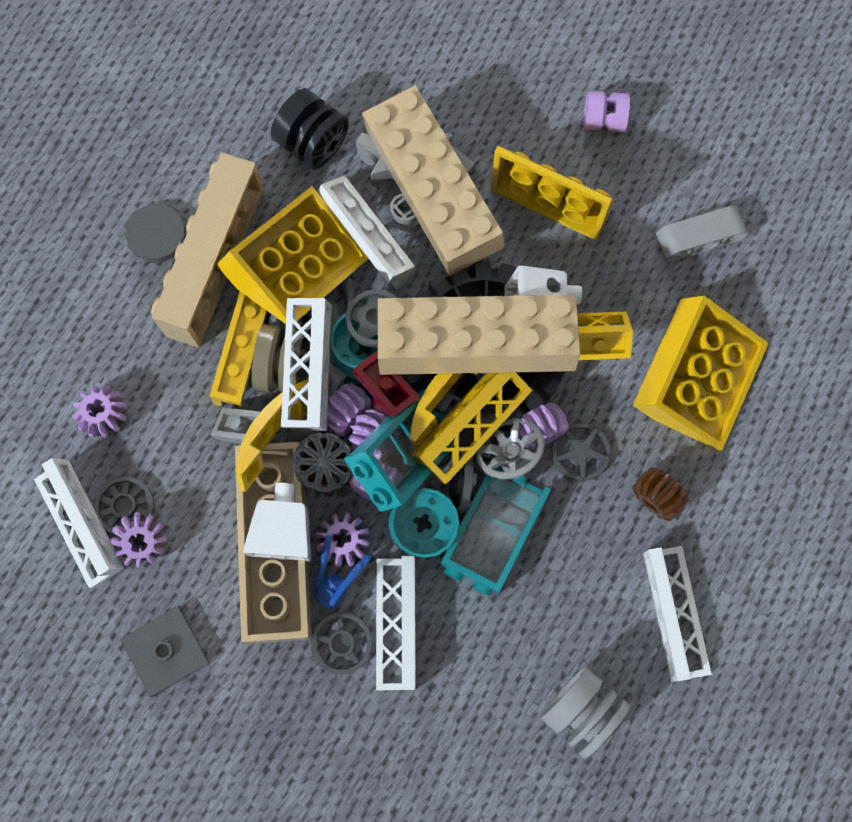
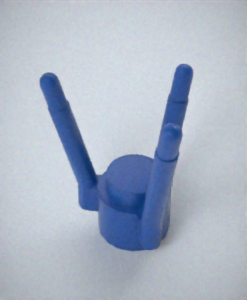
[313,535,371,609]

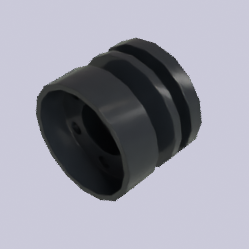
[270,88,350,170]

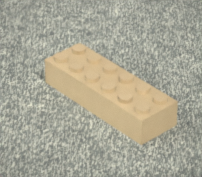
[362,85,504,276]
[151,152,264,348]
[378,295,580,375]
[235,442,312,644]

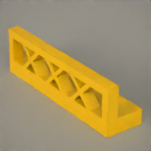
[210,291,268,406]
[577,311,633,360]
[410,372,533,484]

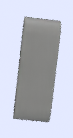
[656,205,748,262]

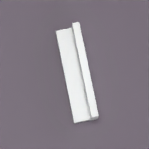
[318,175,415,290]
[281,298,332,431]
[34,458,124,588]
[643,546,712,682]
[376,556,416,690]

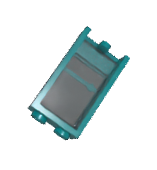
[344,388,460,512]
[441,468,551,597]

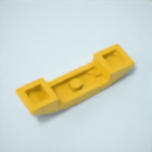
[410,373,479,448]
[236,379,309,492]

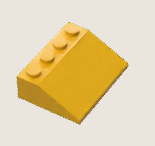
[490,146,616,241]
[216,186,369,324]
[632,296,769,451]

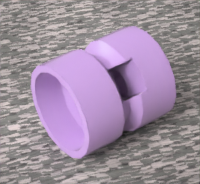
[583,91,630,133]

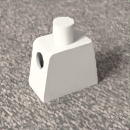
[505,266,582,305]
[243,483,311,561]

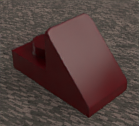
[353,351,420,418]

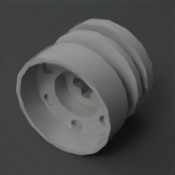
[540,666,630,759]

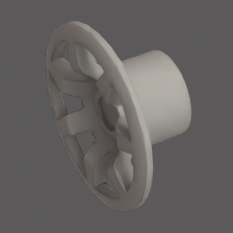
[476,418,545,479]

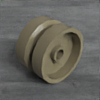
[252,324,310,393]

